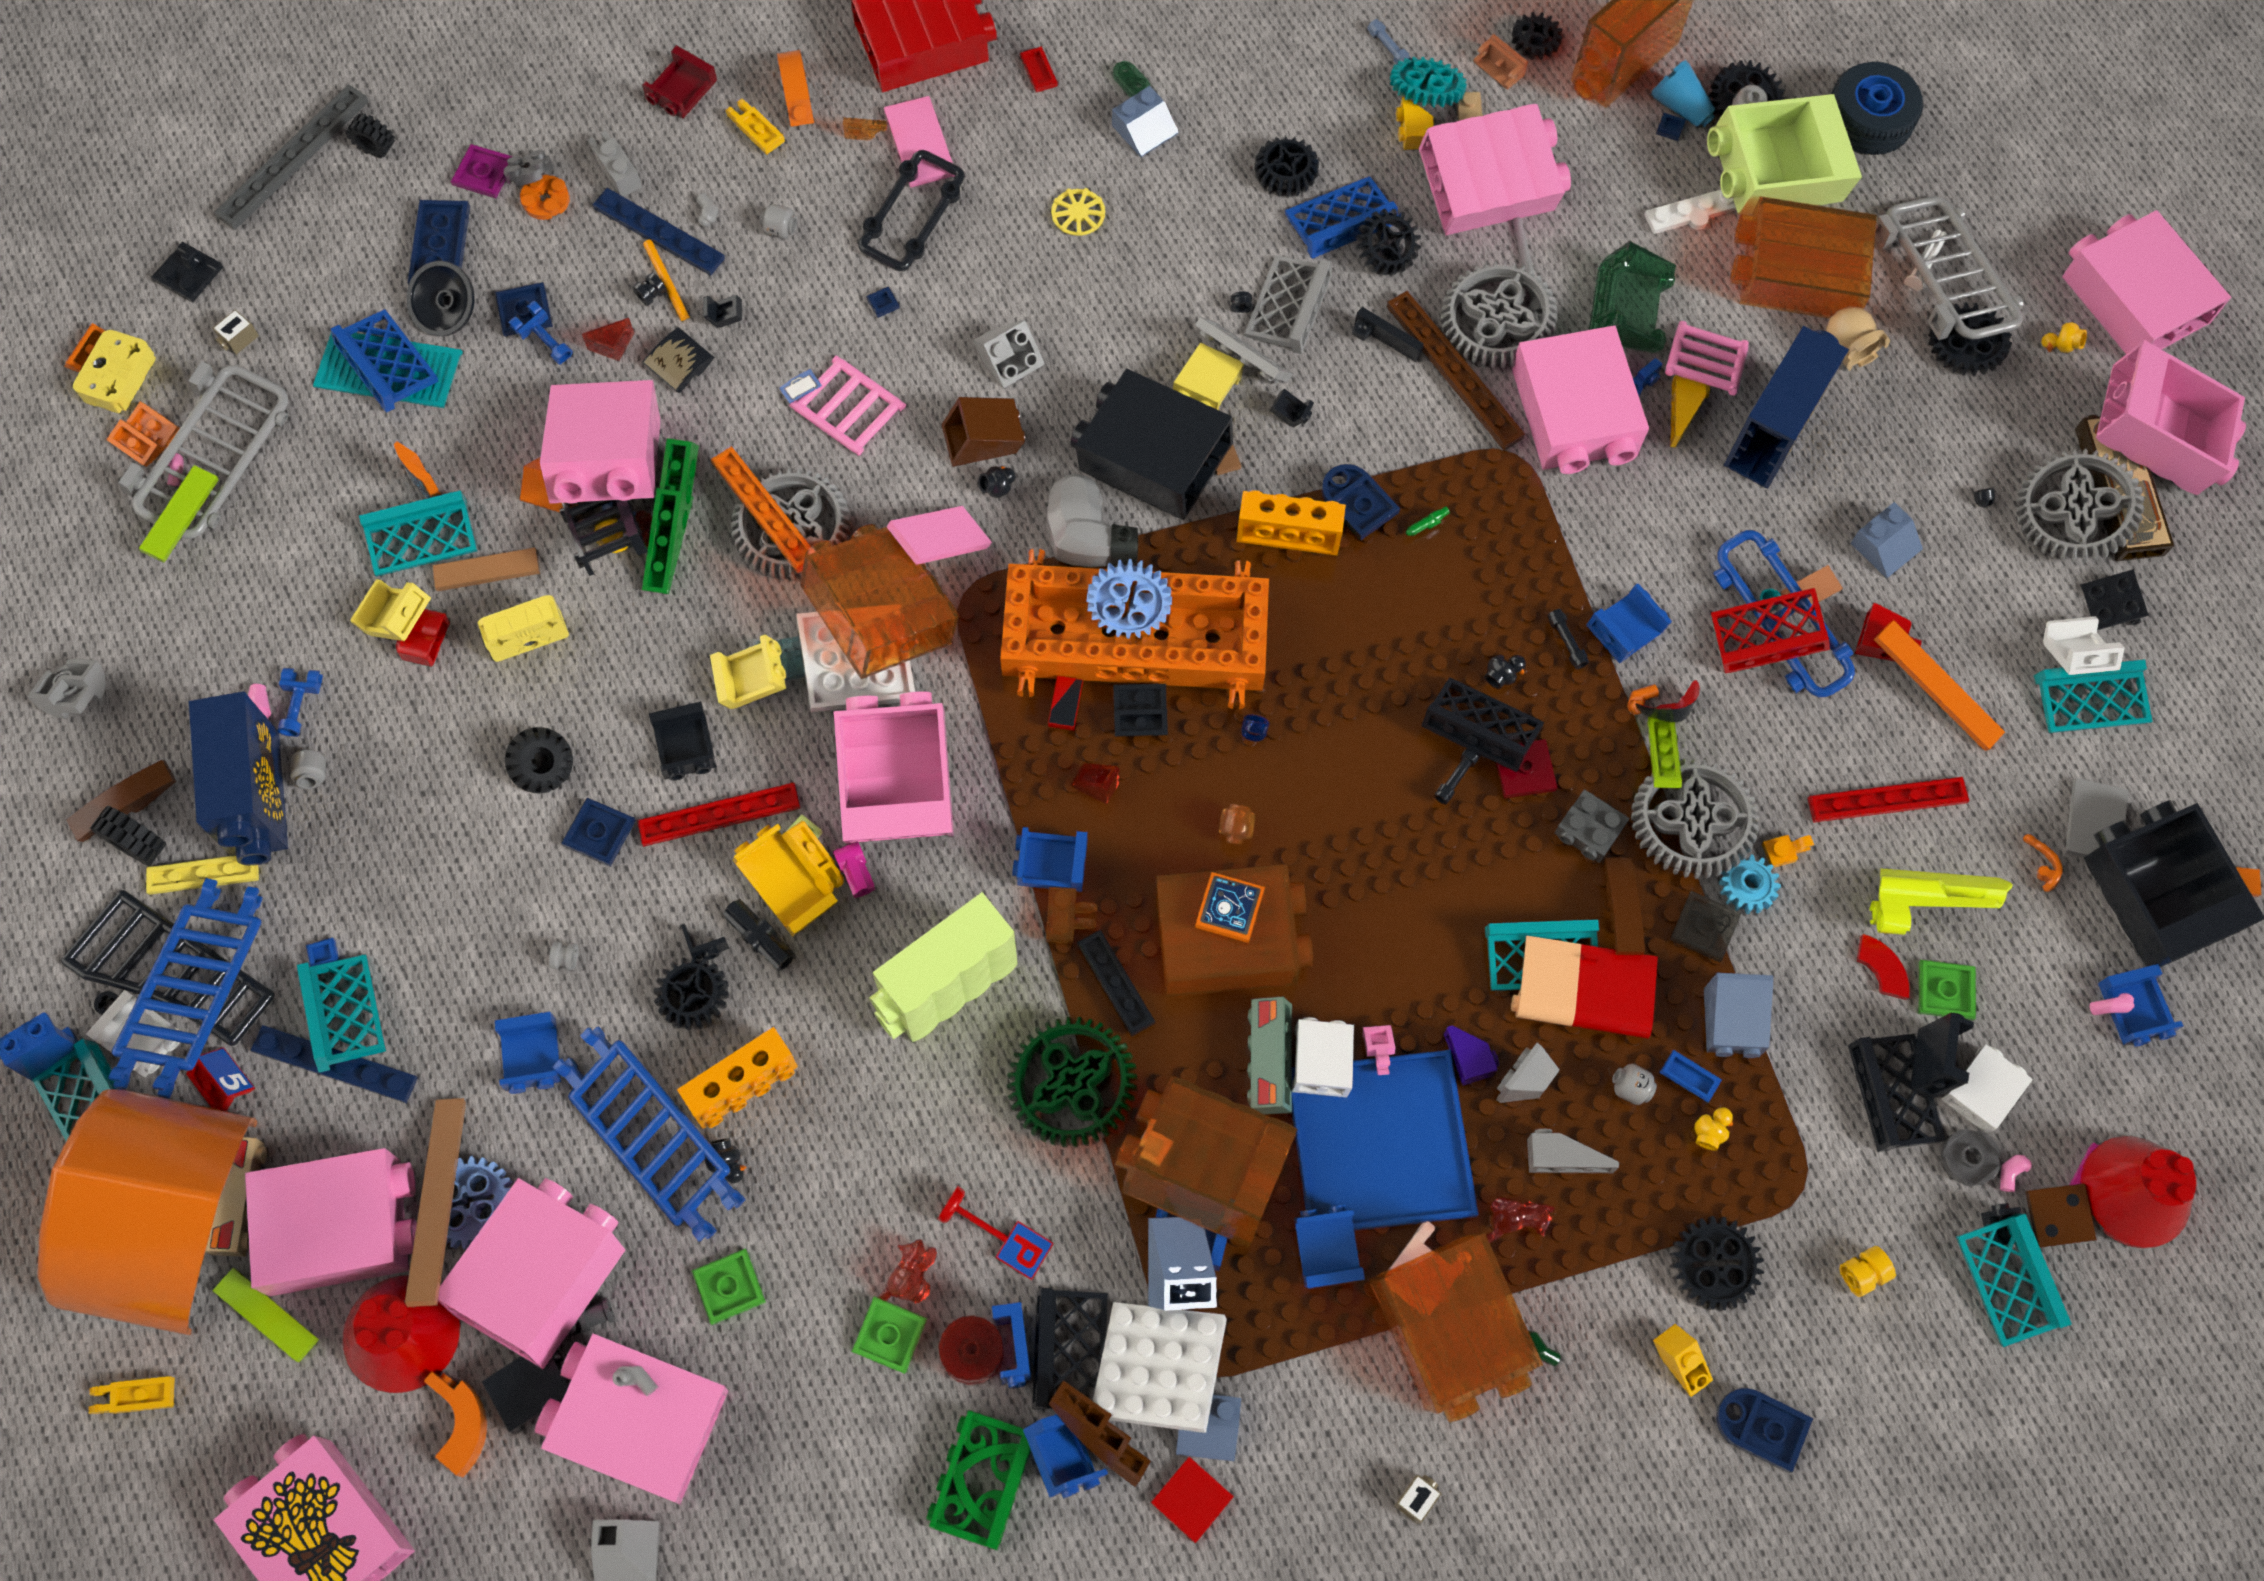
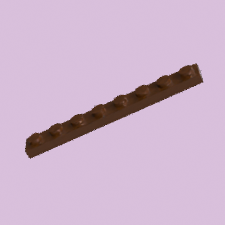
[1387,291,1525,451]

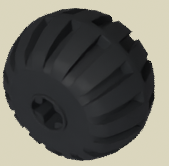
[505,727,573,794]

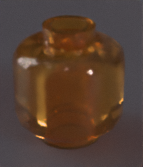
[1219,804,1256,845]

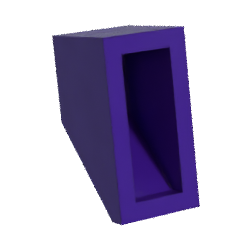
[1444,1026,1499,1086]

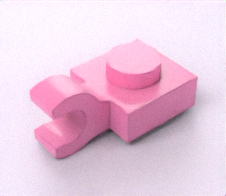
[1363,1025,1395,1075]

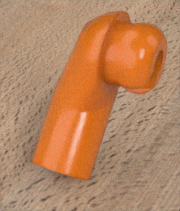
[1627,684,1659,715]

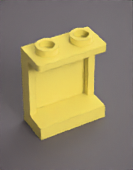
[1173,343,1244,410]
[350,579,431,641]
[710,635,786,709]

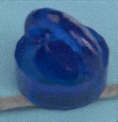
[1241,714,1270,742]

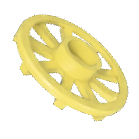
[1051,188,1105,236]

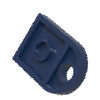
[1322,464,1400,541]
[1716,1388,1813,1473]

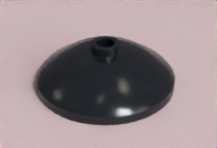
[406,261,475,336]

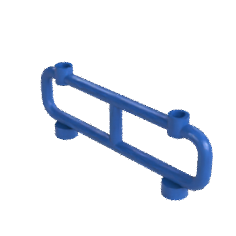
[1713,530,1855,697]

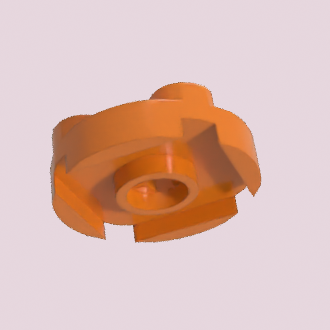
[520,175,570,220]

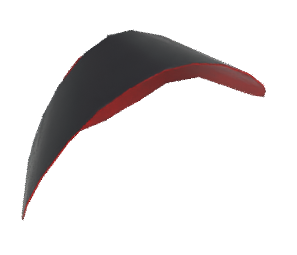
[1635,680,1700,722]

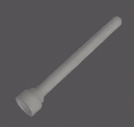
[1512,217,1542,313]

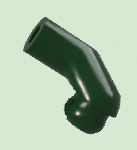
[1520,1330,1561,1366]

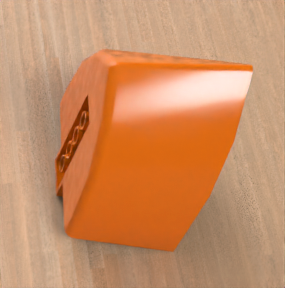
[37,1089,258,1335]

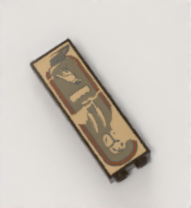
[2075,415,2175,562]

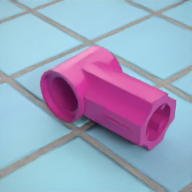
[833,841,875,898]

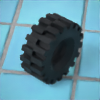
[90,805,167,867]

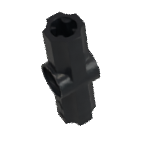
[723,899,796,972]

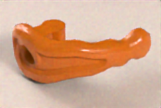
[2023,834,2063,892]

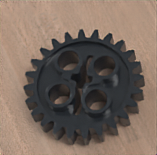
[1708,60,1786,121]
[1928,302,2012,376]
[1669,1216,1764,1311]

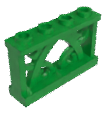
[926,1410,1031,1551]

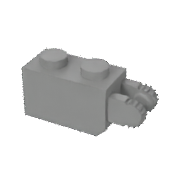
[587,131,642,197]

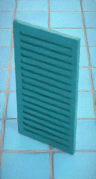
[313,333,463,408]

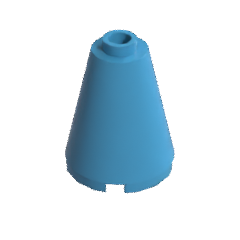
[1650,60,1715,127]

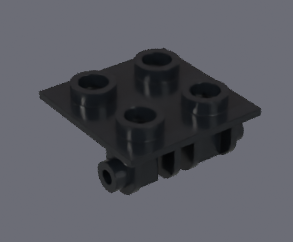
[2081,569,2149,630]

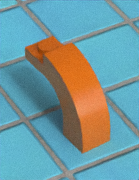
[777,50,814,127]
[424,1372,487,1478]

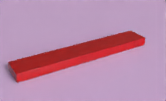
[1807,777,1970,823]
[637,782,801,847]

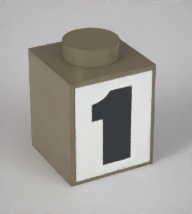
[212,309,259,355]
[1394,1475,1442,1525]

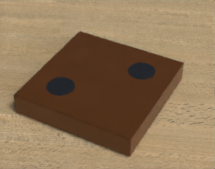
[2025,1183,2097,1248]

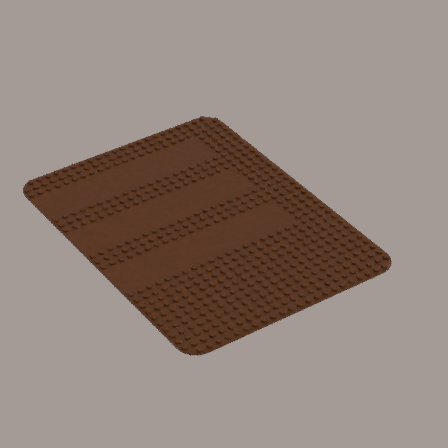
[957,448,1808,1378]

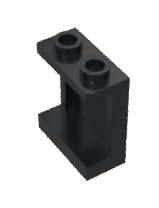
[649,701,717,781]
[1910,1013,1974,1098]
[481,1349,571,1435]

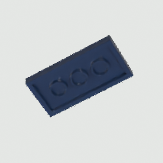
[407,200,470,285]

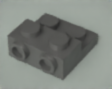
[1554,789,1630,863]

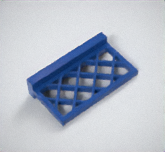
[1285,176,1398,259]
[330,309,438,413]

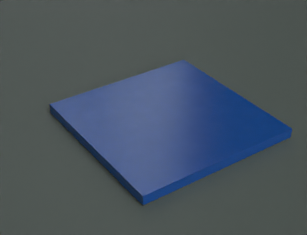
[1291,1050,1479,1231]

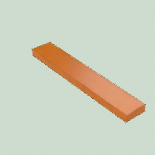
[710,446,819,573]
[1874,620,2005,751]

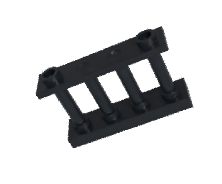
[559,500,648,576]

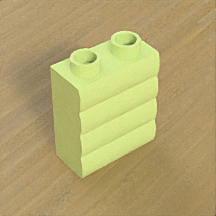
[1707,94,1862,215]
[869,892,1018,1042]

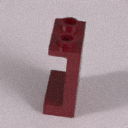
[642,45,717,119]

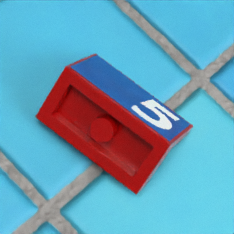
[186,1047,255,1111]

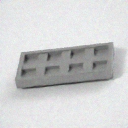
[1195,317,1293,383]

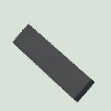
[1077,929,1155,1037]

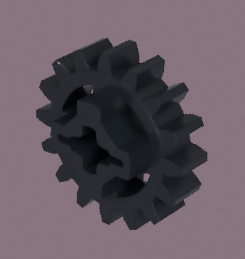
[1511,12,1563,60]

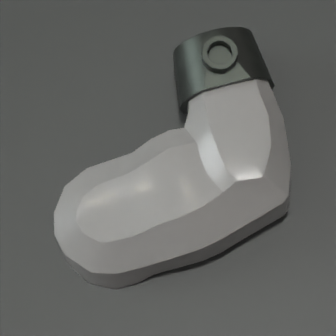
[1047,474,1138,567]

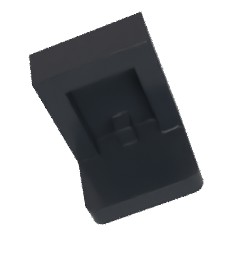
[702,295,742,328]
[1270,389,1314,427]
[1981,1203,2022,1247]

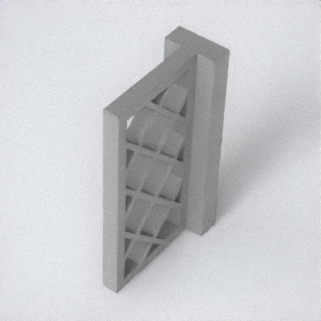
[1244,255,1332,354]

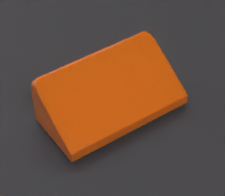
[64,323,105,372]

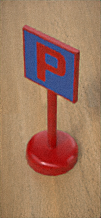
[937,1185,1054,1280]

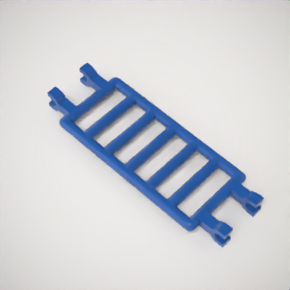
[108,878,263,1099]
[553,1027,746,1242]

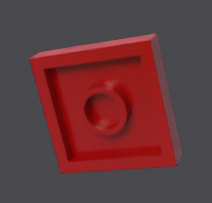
[1151,1457,1234,1544]

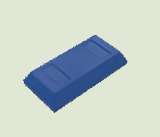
[1659,1050,1722,1103]

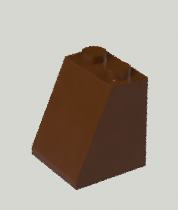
[941,397,1025,467]

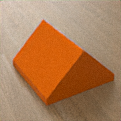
[520,457,573,513]

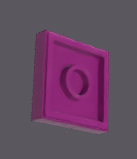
[451,144,513,199]

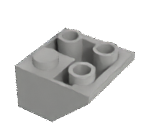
[973,320,1045,388]
[1496,1043,1560,1103]
[591,1520,660,1581]

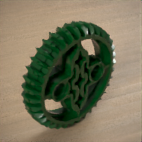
[1007,1017,1138,1148]

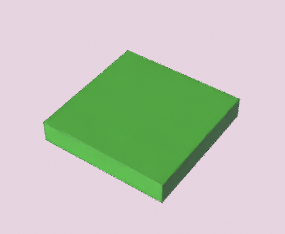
[1918,960,1976,1020]
[692,1248,766,1325]
[851,1296,928,1374]

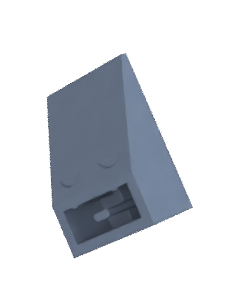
[1148,1216,1216,1310]

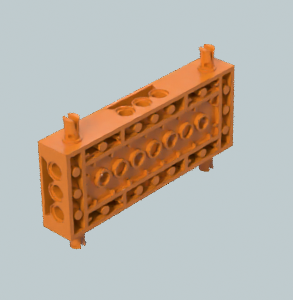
[1001,549,1269,709]

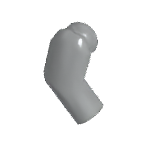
[697,193,718,227]
[612,1366,658,1397]

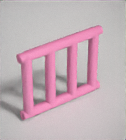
[1665,321,1749,396]
[789,356,906,456]

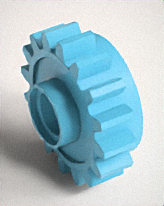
[1719,854,1781,914]

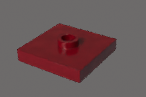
[1496,739,1557,799]

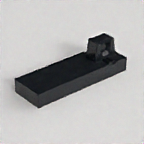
[1352,307,1424,362]

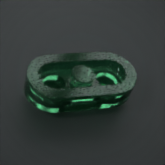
[1113,61,1151,98]

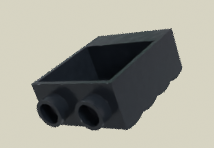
[2084,800,2264,967]

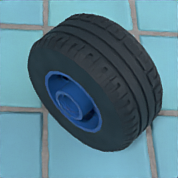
[1831,61,1923,155]

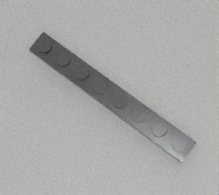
[214,84,369,230]

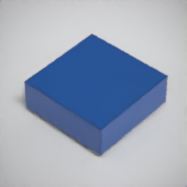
[306,938,339,967]

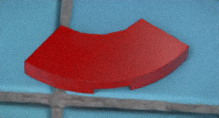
[1857,934,1910,1000]

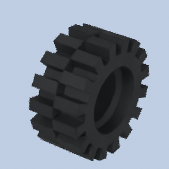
[346,113,395,158]

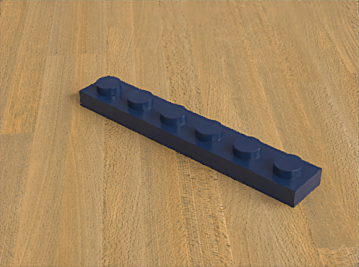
[592,188,725,276]
[250,1025,418,1103]

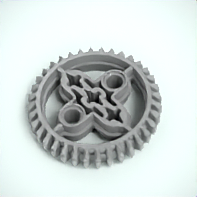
[1441,261,1558,369]
[2016,449,2144,563]
[730,468,852,581]
[1631,758,1760,879]

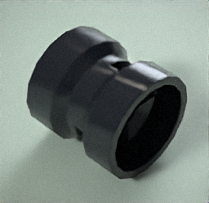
[632,272,667,307]

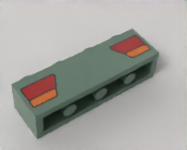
[1247,997,1292,1114]

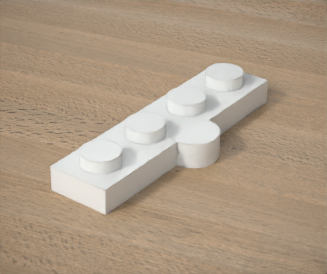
[1644,190,1737,234]

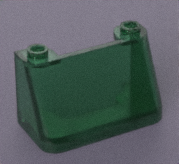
[1589,241,1676,353]

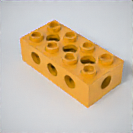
[1236,490,1346,556]
[677,1027,798,1129]

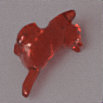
[1479,1197,1555,1249]
[878,1239,937,1304]

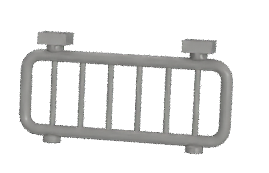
[1872,196,2024,340]
[118,361,288,539]

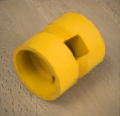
[1839,1245,1896,1297]

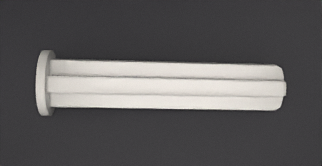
[1904,230,1947,291]

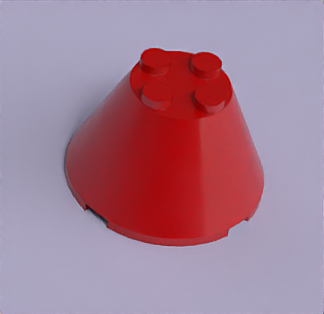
[2080,1136,2197,1248]
[343,1275,460,1393]

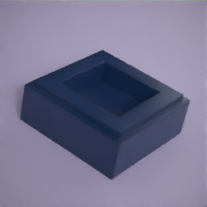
[1656,112,1686,141]
[866,287,900,318]

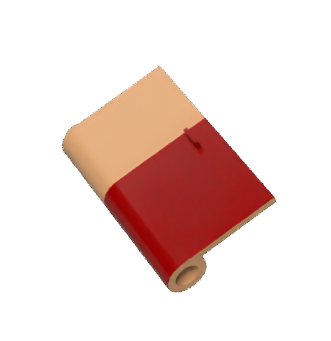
[1511,936,1658,1039]

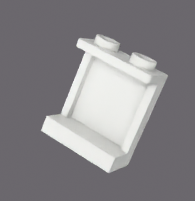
[2043,616,2125,675]
[86,990,180,1077]
[1292,1018,1354,1098]
[1941,1044,2033,1134]

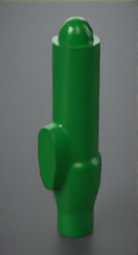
[1406,506,1450,536]

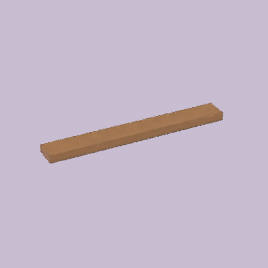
[405,1098,466,1307]

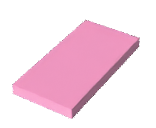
[884,96,955,188]
[887,506,992,565]

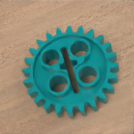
[1390,56,1467,108]

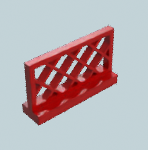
[1711,588,1830,673]

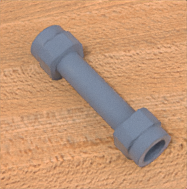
[1367,19,1412,64]

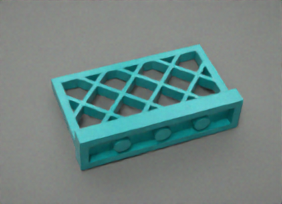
[359,490,477,577]
[2033,659,2153,733]
[1485,920,1599,991]
[297,954,386,1073]
[32,1039,117,1141]
[1956,1213,2072,1347]

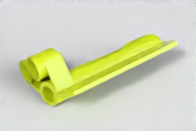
[1869,868,2013,935]

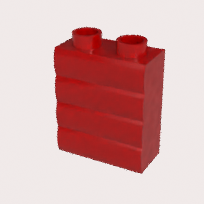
[850,0,997,93]

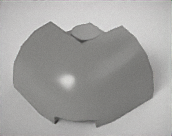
[28,659,106,719]

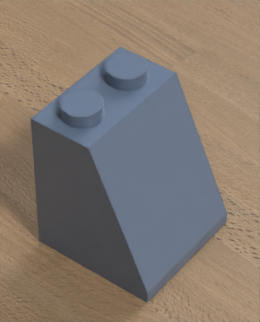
[1704,973,1773,1058]

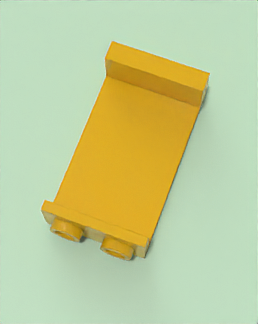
[732,824,838,937]

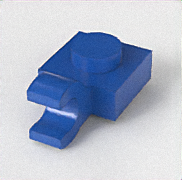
[1633,358,1663,397]

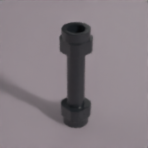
[1547,609,1589,670]
[1434,749,1481,805]

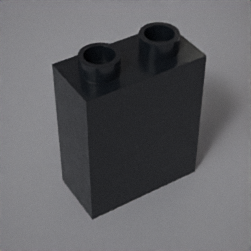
[1070,368,1233,520]

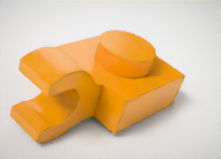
[1762,835,1814,868]

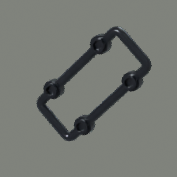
[858,150,965,271]

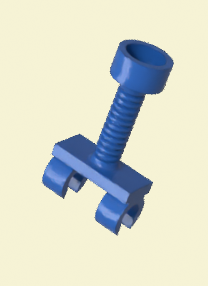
[508,300,573,365]
[277,668,323,737]

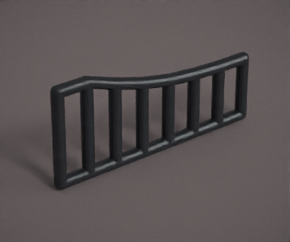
[61,890,275,1046]

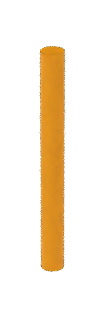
[643,240,690,321]

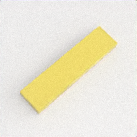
[146,856,259,895]

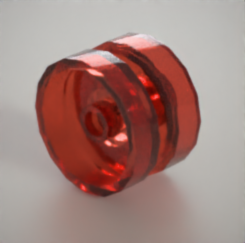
[938,1315,1004,1386]

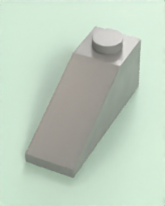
[1527,1129,1619,1173]

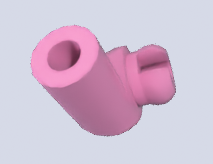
[167,453,184,487]
[2090,993,2134,1015]
[2000,1155,2032,1192]

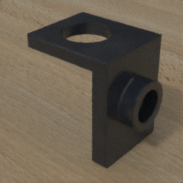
[681,923,730,960]

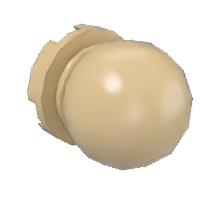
[1826,306,1890,371]

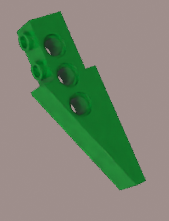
[642,438,699,594]

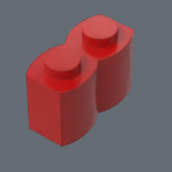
[396,609,450,667]

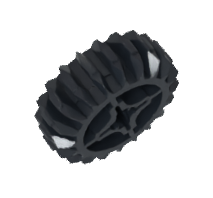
[1254,135,1319,198]
[1356,209,1421,276]
[654,956,730,1031]

